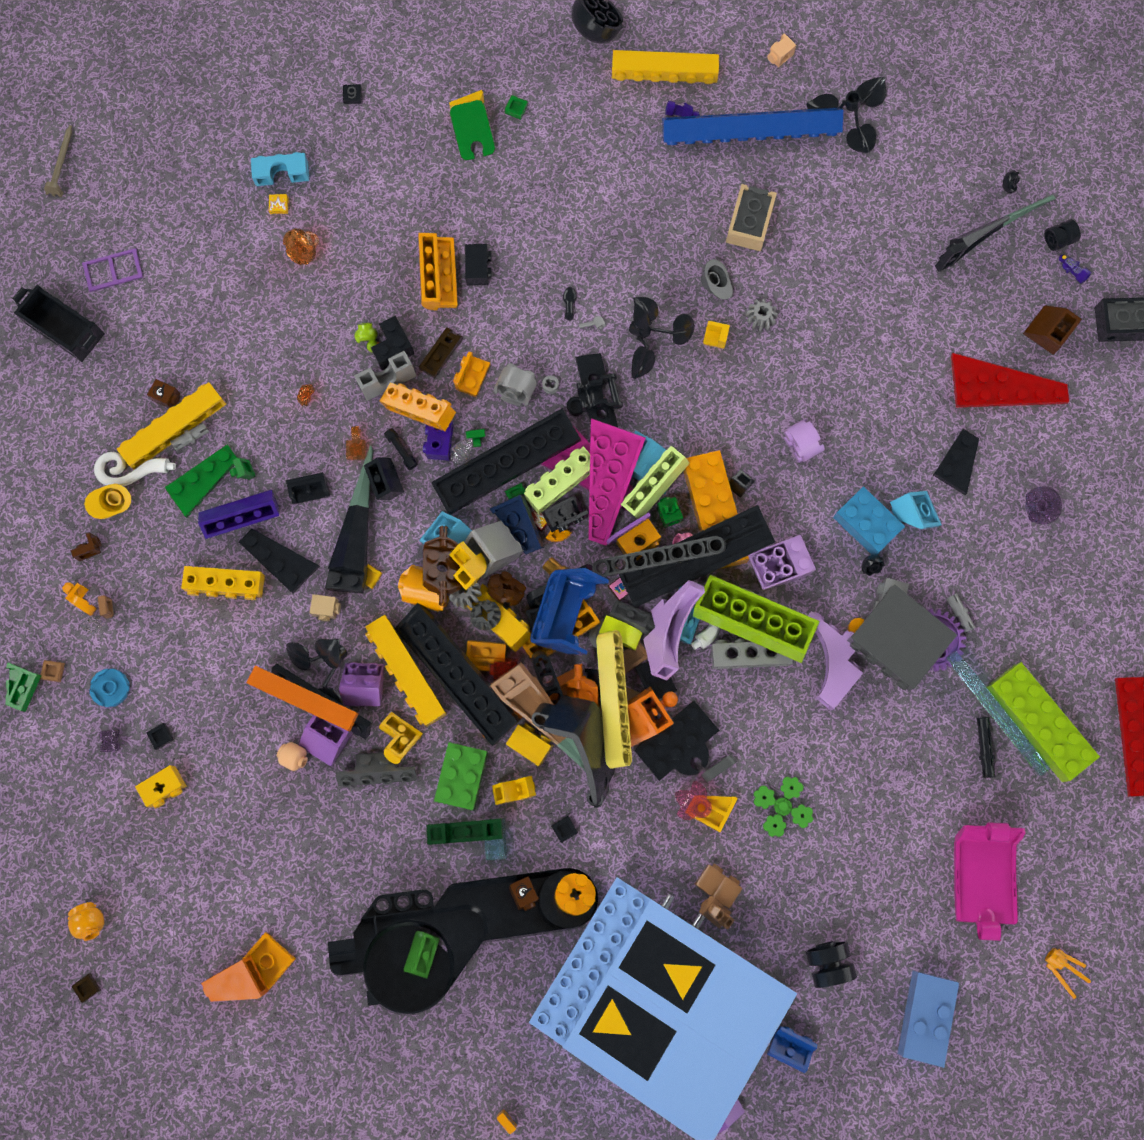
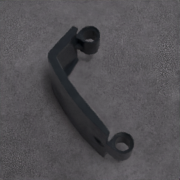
[531,695,615,808]

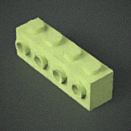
[524,446,590,515]
[621,446,690,519]

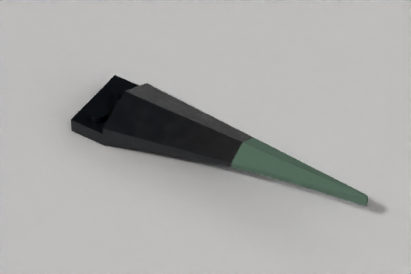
[935,195,1056,272]
[325,446,373,594]

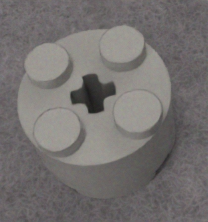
[494,363,537,406]

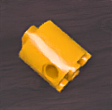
[398,565,449,612]

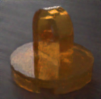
[283,228,319,265]

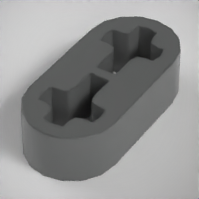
[701,753,737,783]

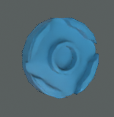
[89,669,130,708]

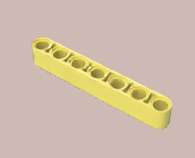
[596,630,632,769]

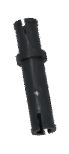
[976,717,996,778]

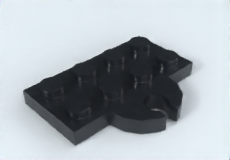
[634,701,720,781]

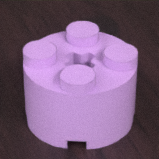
[784,418,825,463]

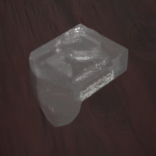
[450,439,473,465]

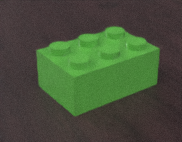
[434,742,488,811]

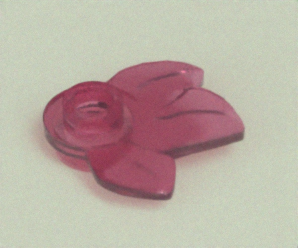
[675,781,712,820]

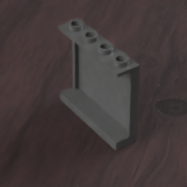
[847,585,957,691]

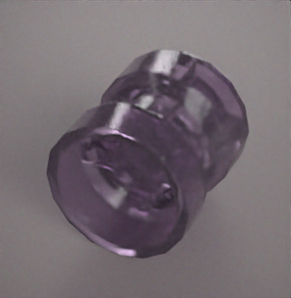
[99,730,121,752]

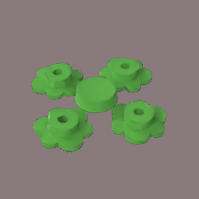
[753,777,813,837]

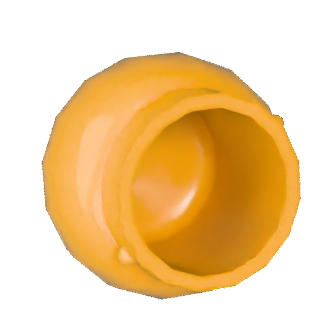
[68,902,104,941]

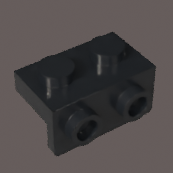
[541,495,589,533]

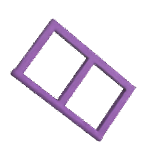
[82,248,143,292]

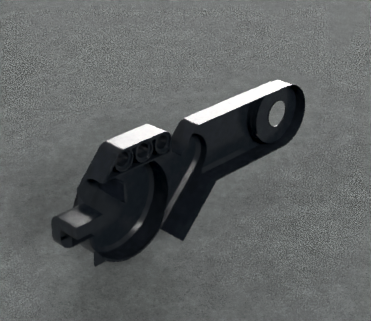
[328,868,598,1016]

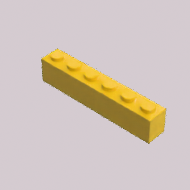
[612,50,719,84]
[117,382,226,470]
[365,615,447,727]

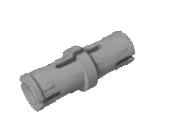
[170,422,210,451]
[946,593,976,633]

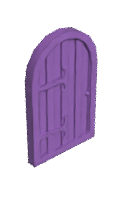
[606,512,651,545]

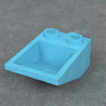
[632,430,668,494]

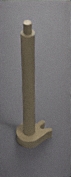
[44,125,72,197]

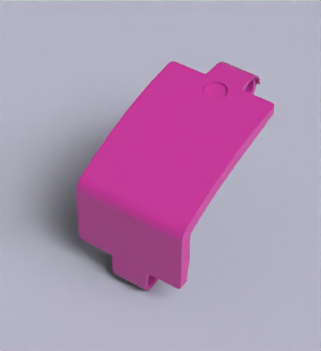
[954,822,1026,941]

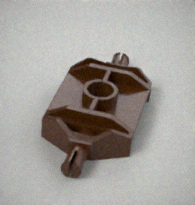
[422,526,462,606]

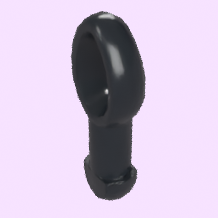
[563,287,577,321]

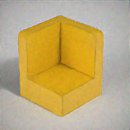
[703,321,730,349]

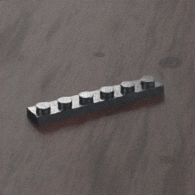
[271,663,372,740]

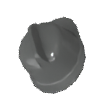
[701,259,733,300]

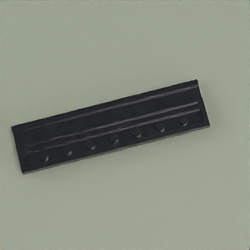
[619,505,776,608]

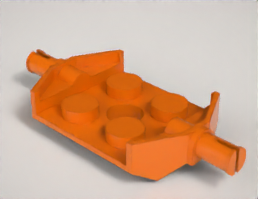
[561,664,599,707]

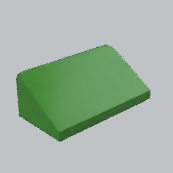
[404,931,440,979]

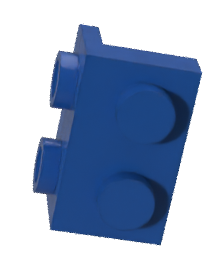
[767,1026,818,1073]

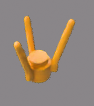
[1045,948,1091,999]

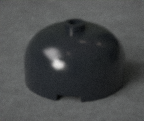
[571,0,624,44]

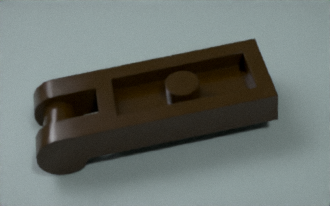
[419,327,463,379]

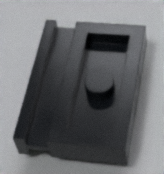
[635,661,677,699]

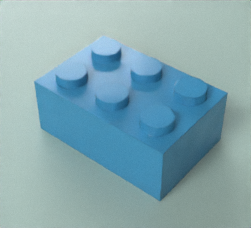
[833,486,905,555]

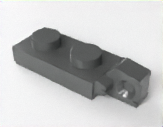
[609,600,655,634]

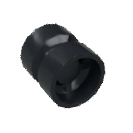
[1044,219,1081,251]

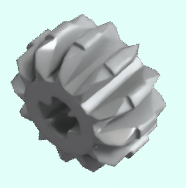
[746,298,778,331]
[449,583,482,610]

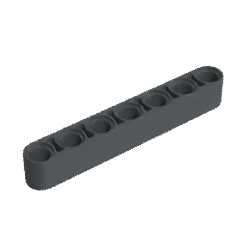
[592,536,726,577]

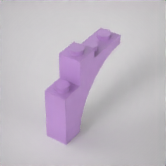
[643,580,705,680]
[807,611,863,711]

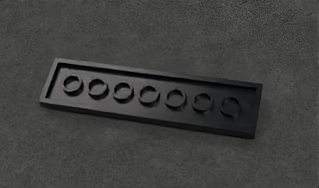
[431,408,581,515]
[394,603,520,746]

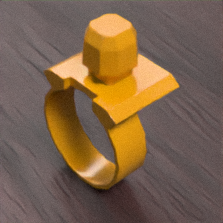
[62,582,97,616]

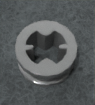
[542,376,559,394]

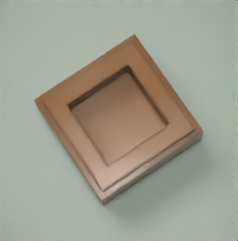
[98,595,114,618]
[40,660,65,682]

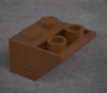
[1023,305,1082,355]

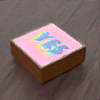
[608,577,629,601]

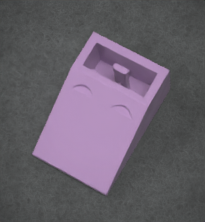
[748,535,816,590]

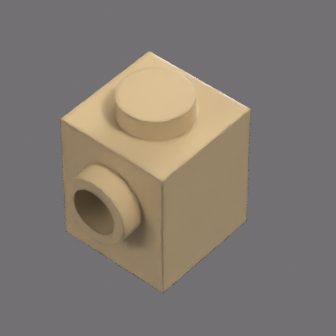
[310,594,341,622]

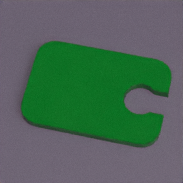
[450,100,495,161]

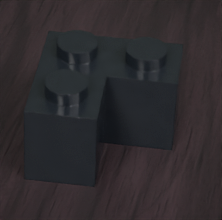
[370,316,414,370]

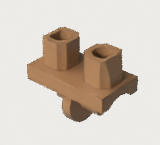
[699,896,734,930]

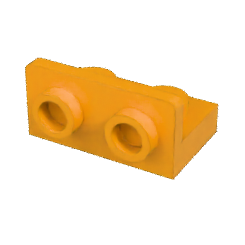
[453,352,490,397]

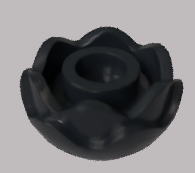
[1002,170,1020,194]
[861,554,885,576]

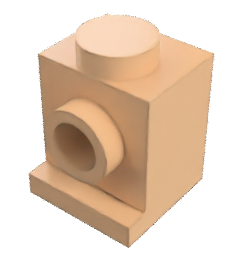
[767,33,796,67]

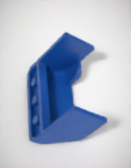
[530,568,609,655]

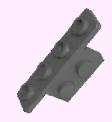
[335,752,417,787]

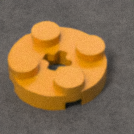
[555,873,596,916]

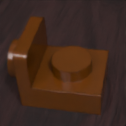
[70,532,102,561]

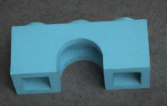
[251,152,309,186]

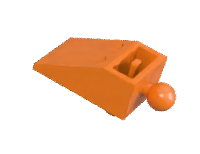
[627,687,678,747]

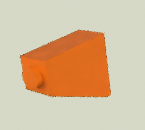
[201,955,269,1002]

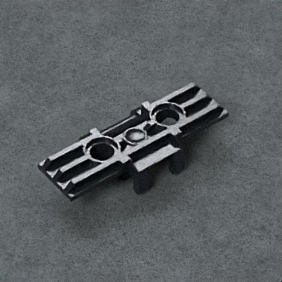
[575,353,623,427]

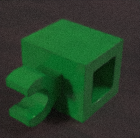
[657,497,683,528]

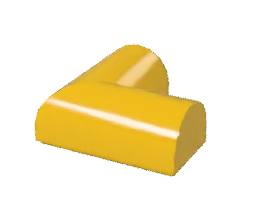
[379,712,423,764]

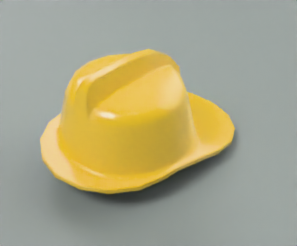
[84,484,131,519]

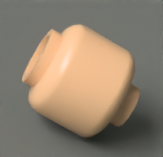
[277,742,308,771]

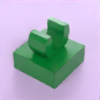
[466,429,486,447]
[229,458,256,480]

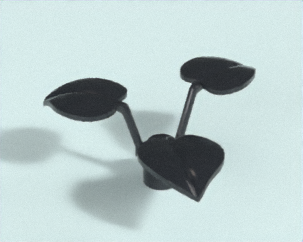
[806,77,886,153]
[629,297,695,379]
[286,639,347,704]

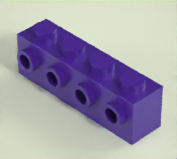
[198,490,279,539]

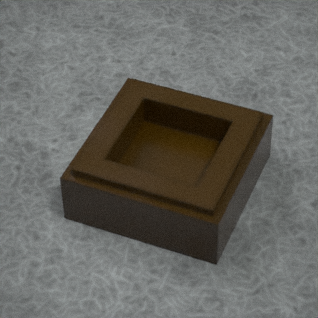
[71,973,101,1003]

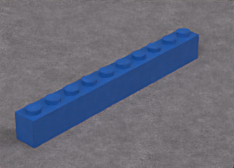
[662,107,844,145]

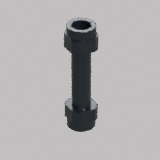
[384,428,418,470]

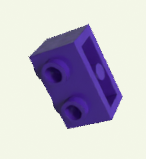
[423,421,454,461]

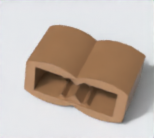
[694,864,743,909]

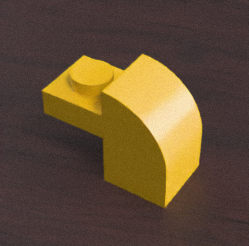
[449,541,487,590]
[492,776,536,805]

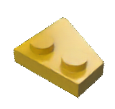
[685,795,738,833]

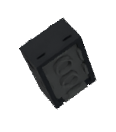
[1094,297,1144,342]

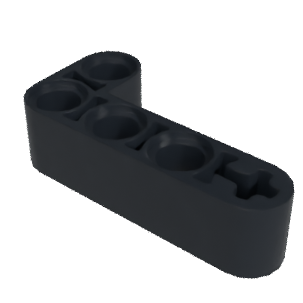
[531,650,563,733]

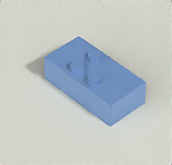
[897,971,959,1068]

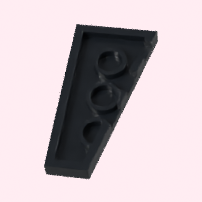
[239,529,320,594]

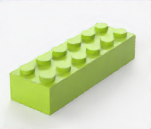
[693,575,820,663]
[985,662,1100,782]

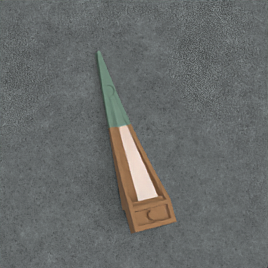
[490,662,585,771]

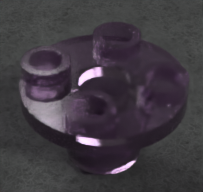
[1025,486,1062,525]

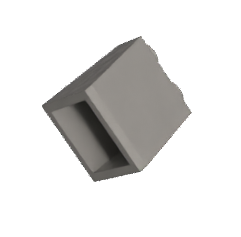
[465,521,523,579]

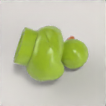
[354,323,380,353]

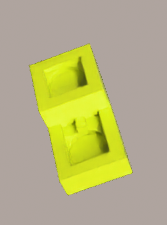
[599,615,643,651]

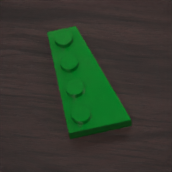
[164,444,237,518]

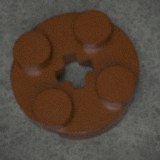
[487,571,526,606]

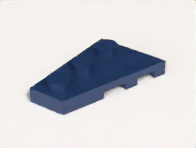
[490,494,544,555]

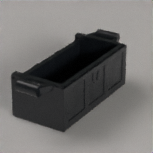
[12,284,105,362]

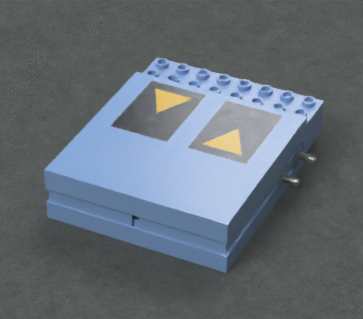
[529,877,797,1140]

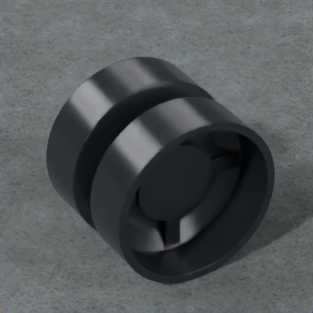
[805,941,857,988]

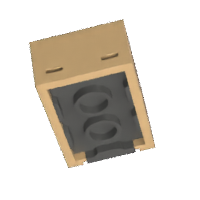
[726,184,777,251]

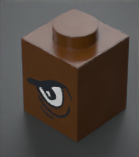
[147,379,180,408]
[509,876,538,911]

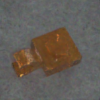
[346,426,366,460]

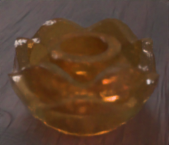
[297,384,315,406]

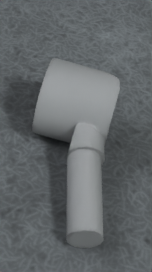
[579,316,606,330]

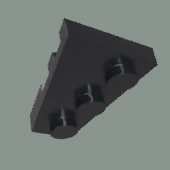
[933,429,979,495]

